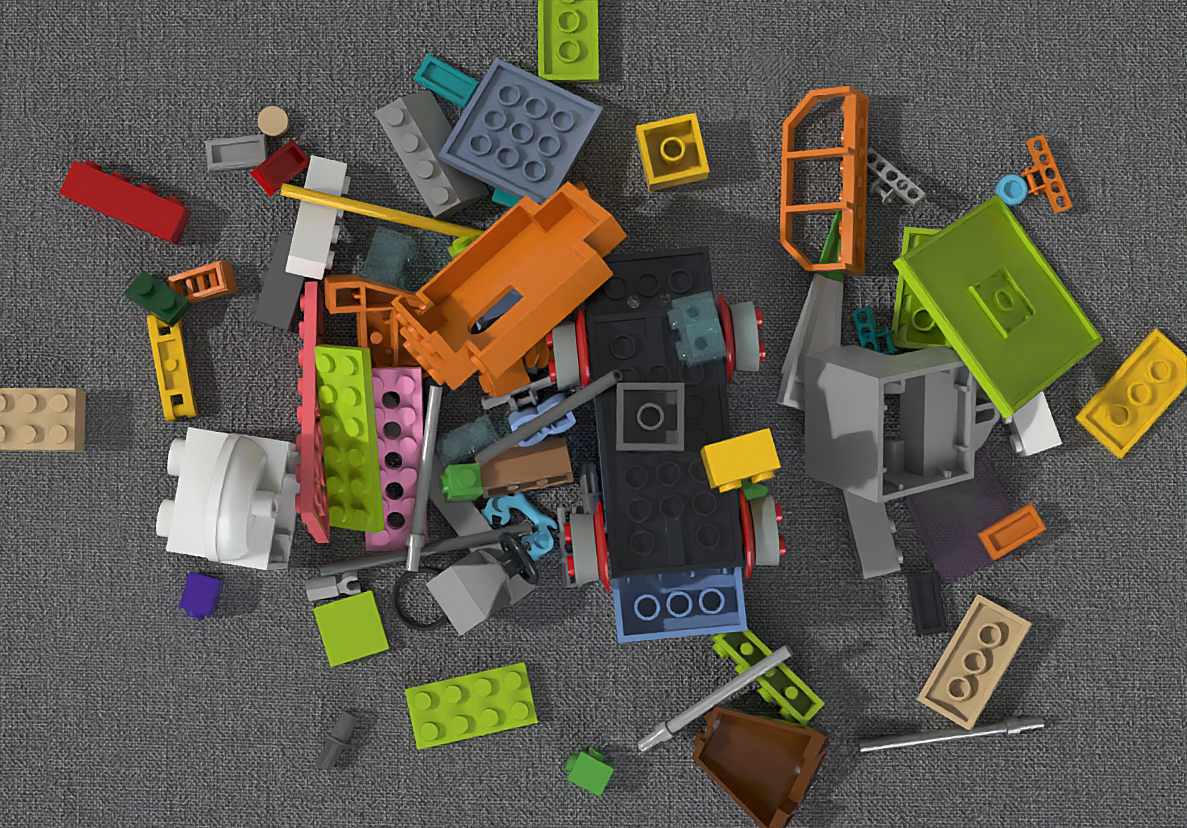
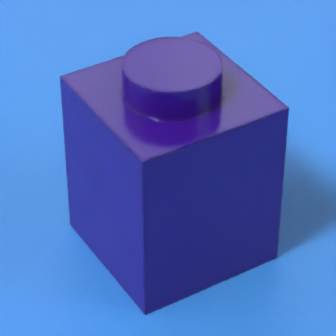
[179,571,225,620]

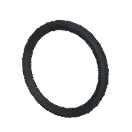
[391,566,449,631]

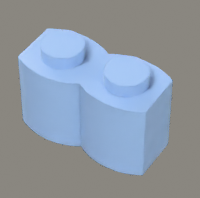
[508,393,576,447]

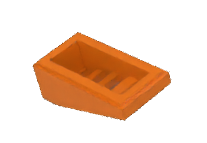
[168,260,237,303]

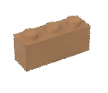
[475,436,574,499]

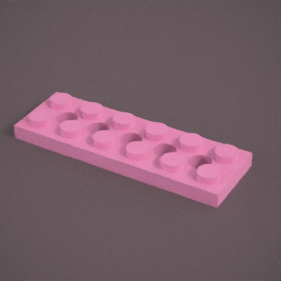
[365,367,428,551]

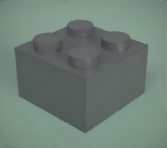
[616,383,684,452]

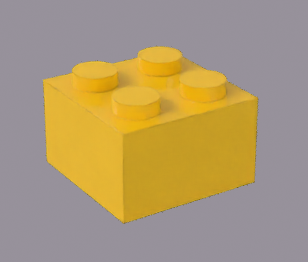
[635,113,710,192]
[700,428,781,493]

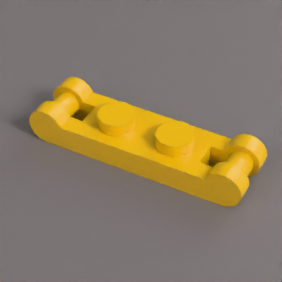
[147,314,198,422]

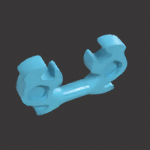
[481,492,558,561]

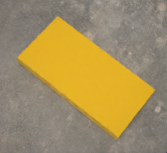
[1074,328,1187,459]

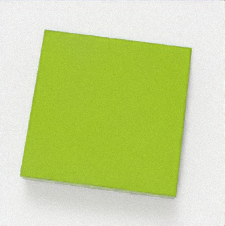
[313,590,390,667]

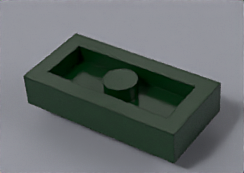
[124,270,192,328]

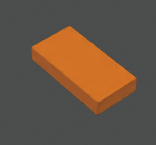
[977,503,1047,560]

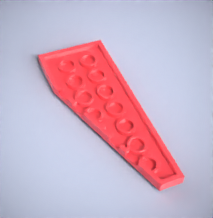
[295,281,330,543]

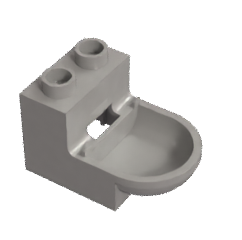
[804,345,1000,503]

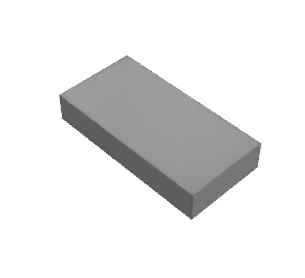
[205,134,269,172]

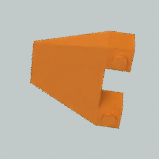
[324,274,431,395]

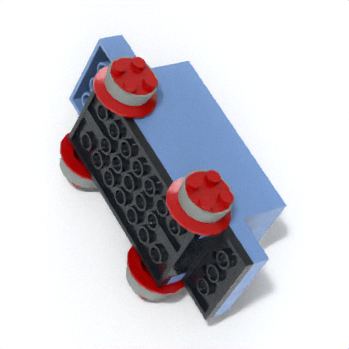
[546,246,786,643]

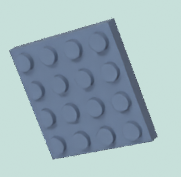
[438,57,603,205]

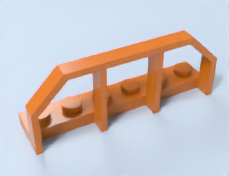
[780,86,869,276]

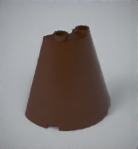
[692,705,832,828]

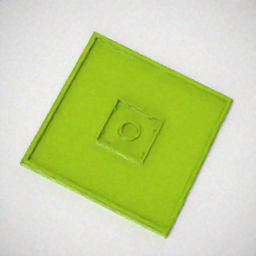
[893,193,1104,419]

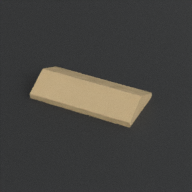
[916,594,1032,731]

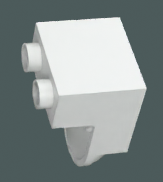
[156,427,301,570]

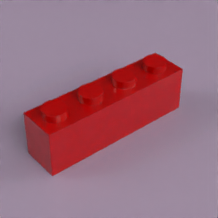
[59,159,191,246]

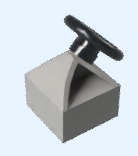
[426,531,539,636]

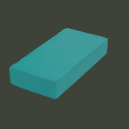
[413,53,480,110]

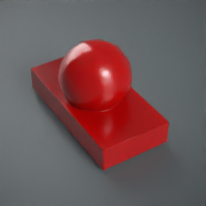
[250,139,310,197]

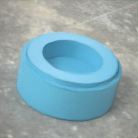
[995,174,1028,206]

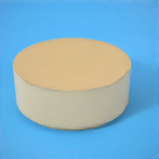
[258,106,289,138]

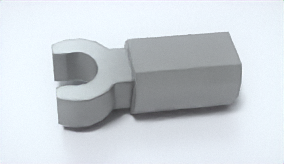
[305,570,361,601]

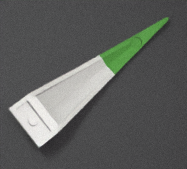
[776,211,844,412]

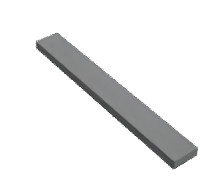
[383,393,536,605]

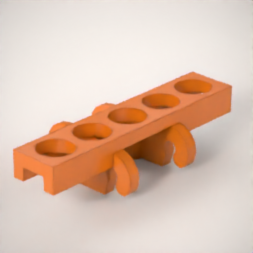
[1021,134,1073,214]

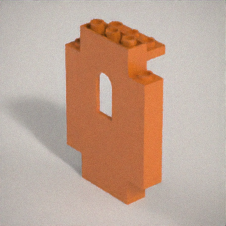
[390,181,627,391]

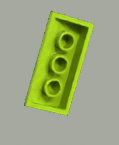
[891,226,952,351]

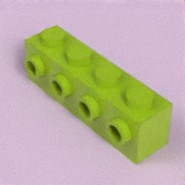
[710,628,825,725]

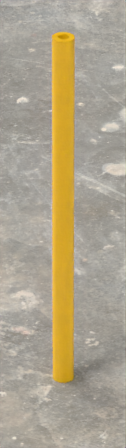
[280,183,485,237]

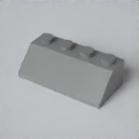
[374,90,489,221]

